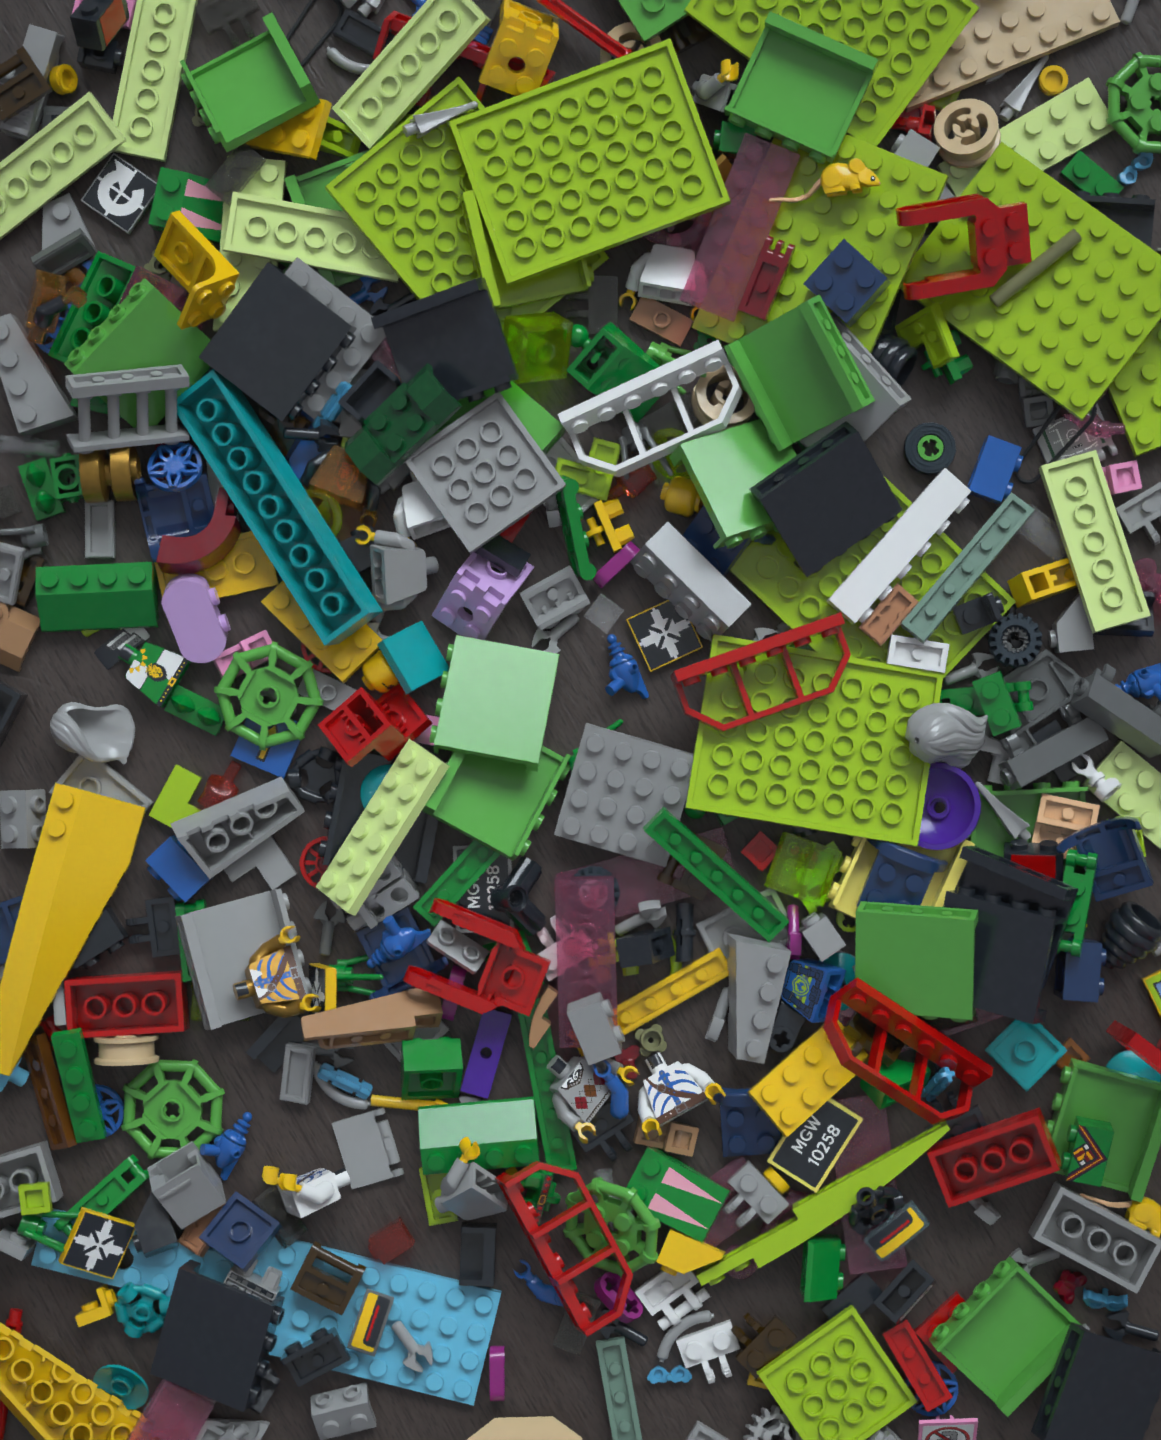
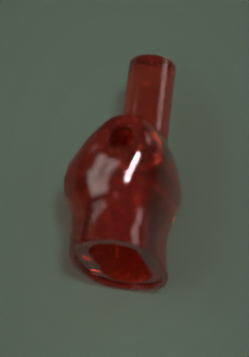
[607,464,657,501]
[197,760,242,808]

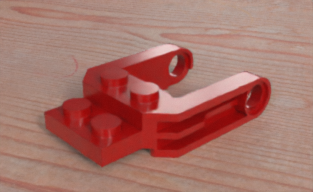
[896,193,1032,300]
[403,898,551,1016]

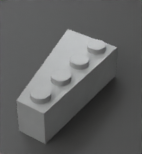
[0,313,79,437]
[171,777,305,879]
[727,933,791,1064]

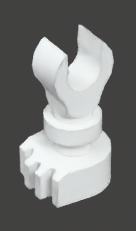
[1072,754,1122,802]

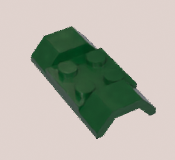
[344,363,462,486]

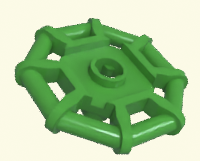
[1106,52,1161,154]
[214,641,324,751]
[121,1059,225,1160]
[563,1177,661,1278]

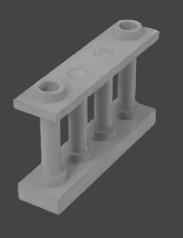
[65,364,189,454]

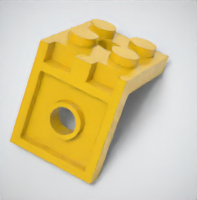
[479,0,559,96]

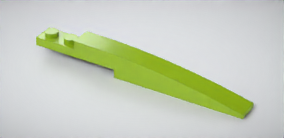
[696,1121,950,1286]

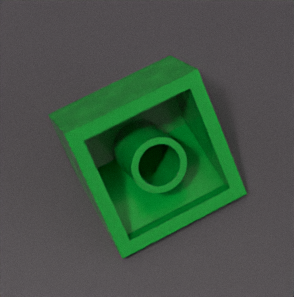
[400,1037,463,1100]
[800,1233,846,1302]

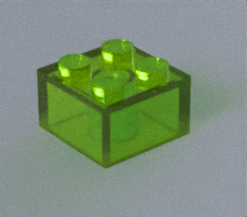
[503,312,573,384]

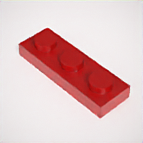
[882,1320,953,1412]

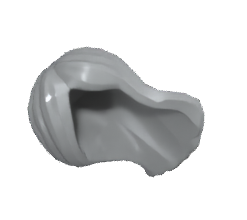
[50,702,135,764]
[905,703,988,769]

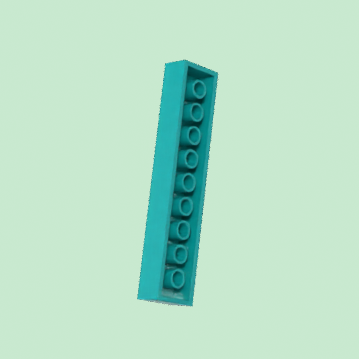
[177,369,383,646]

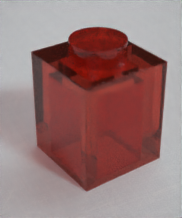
[368,1217,415,1264]

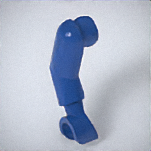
[592,1060,629,1119]
[513,1259,564,1307]

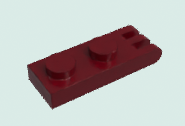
[738,235,796,321]

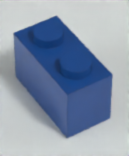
[967,435,1023,504]
[145,835,214,903]

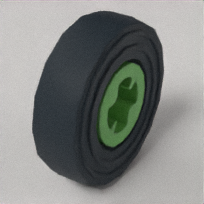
[903,422,956,475]

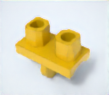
[586,499,635,553]

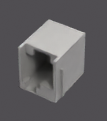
[148,1141,226,1230]

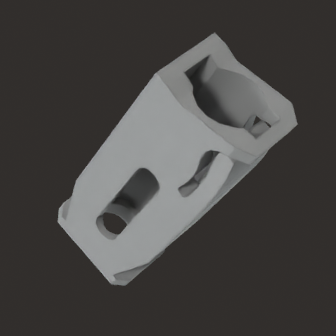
[0,24,65,141]

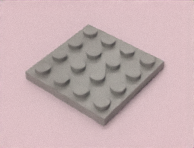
[284,257,386,419]
[405,392,566,554]
[554,723,694,867]

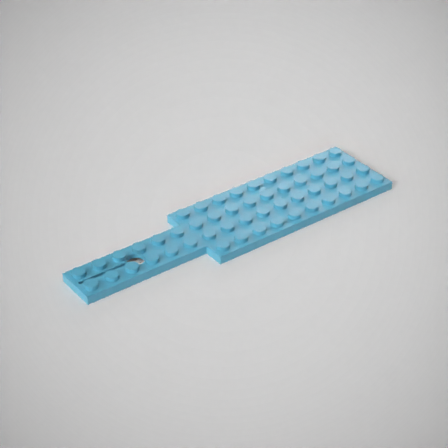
[31,1208,502,1406]

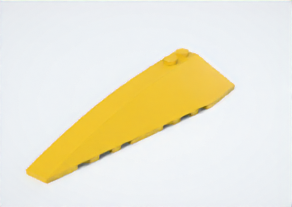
[0,783,146,1076]
[0,1322,163,1440]

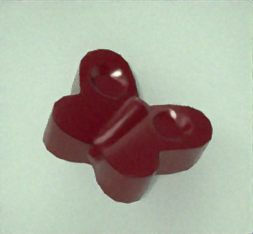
[614,1045,640,1079]
[1053,1269,1087,1304]

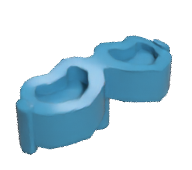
[1117,152,1153,186]
[1083,1288,1128,1312]
[647,1365,692,1384]

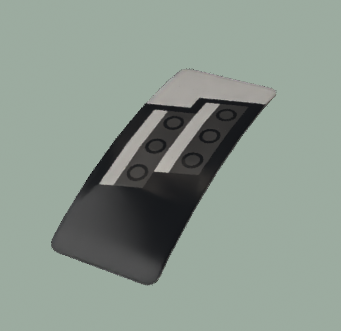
[94,628,150,670]

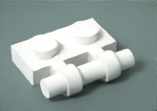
[635,1271,711,1331]

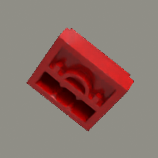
[318,683,433,767]

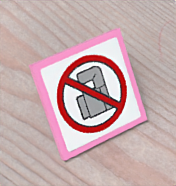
[917,1415,978,1440]

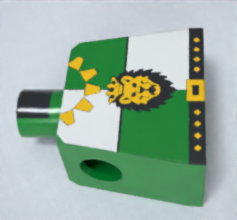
[118,642,192,707]

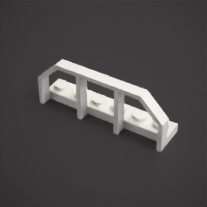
[558,340,743,477]

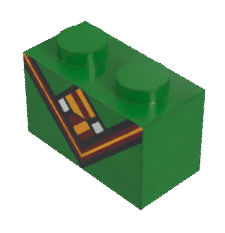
[712,121,756,166]
[1060,1116,1114,1187]

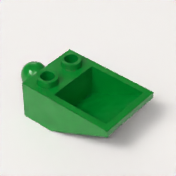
[566,321,661,423]

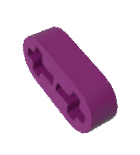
[592,541,640,589]
[442,965,467,1021]
[594,1272,643,1323]
[489,1346,505,1401]

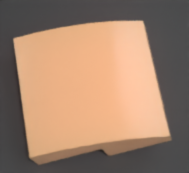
[1031,793,1100,859]

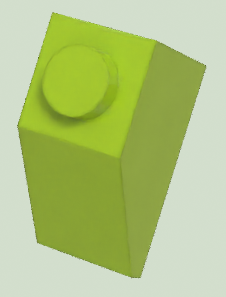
[319,116,361,158]

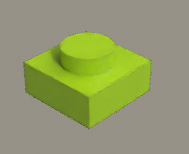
[18,1181,53,1216]

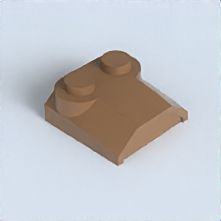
[0,602,40,672]

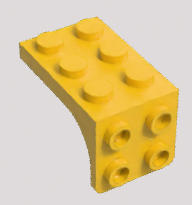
[154,210,240,330]

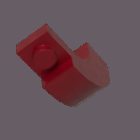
[156,487,242,575]

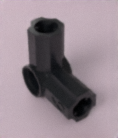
[490,857,547,936]

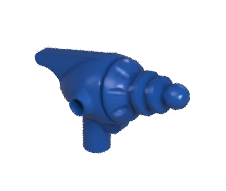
[605,634,649,699]
[1115,663,1161,702]
[367,915,431,968]
[200,1112,252,1181]

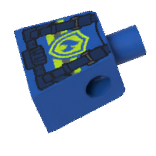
[781,958,846,1023]

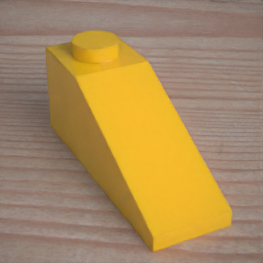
[1007,558,1077,608]

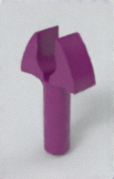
[786,904,802,959]

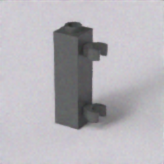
[1070,664,1161,758]
[998,703,1109,790]

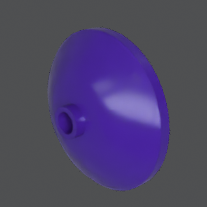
[918,762,981,850]

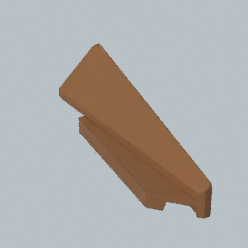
[301,988,443,1050]

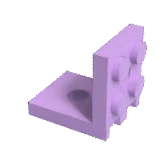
[431,552,534,640]

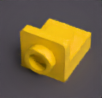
[75,1284,117,1327]

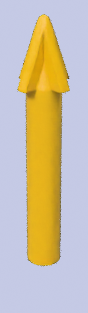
[371,1094,448,1111]

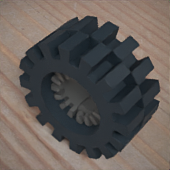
[988,613,1042,668]

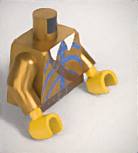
[233,926,321,1018]

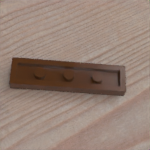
[24,1033,77,1150]

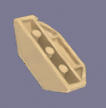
[467,1416,582,1440]

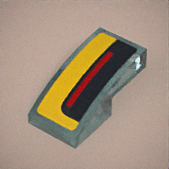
[863,1200,930,1263]

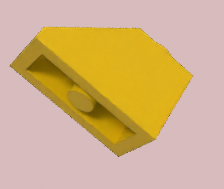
[656,1228,725,1276]

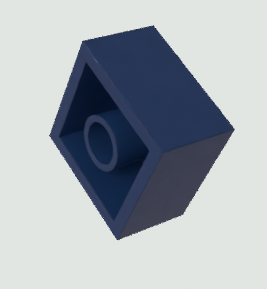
[803,239,891,328]
[1053,937,1106,1002]

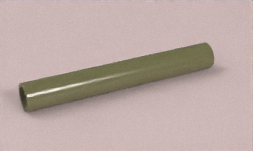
[989,229,1082,308]

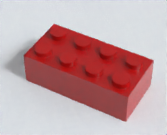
[64,970,190,1038]
[927,1107,1061,1208]

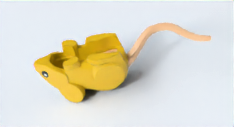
[769,158,880,202]
[1080,1193,1161,1237]

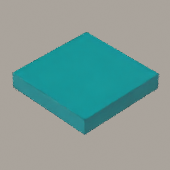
[377,620,449,695]
[985,1019,1068,1092]

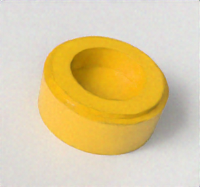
[49,64,78,95]
[1038,65,1068,96]
[763,1166,790,1194]

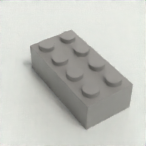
[630,522,751,642]
[0,1140,64,1218]
[1028,1181,1161,1293]

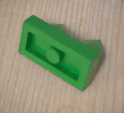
[18,457,66,522]
[164,684,225,736]

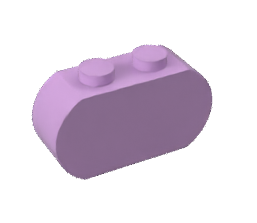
[161,573,231,663]

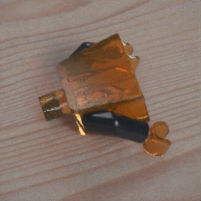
[25,267,87,344]
[300,445,381,527]

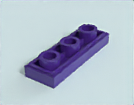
[460,1009,512,1099]

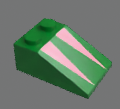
[148,167,225,244]
[620,1147,730,1243]

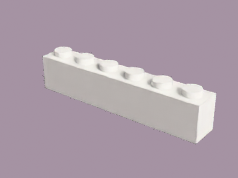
[826,468,971,625]

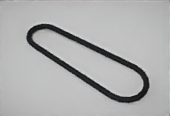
[286,0,343,68]
[1014,404,1097,484]

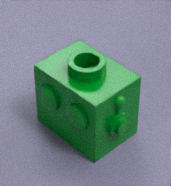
[50,453,84,503]

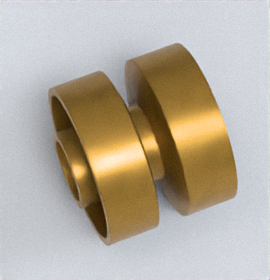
[79,446,141,503]

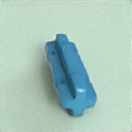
[312,381,352,428]
[317,1063,373,1100]
[921,1067,956,1102]

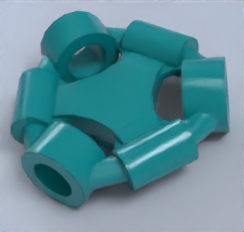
[114,1282,171,1338]

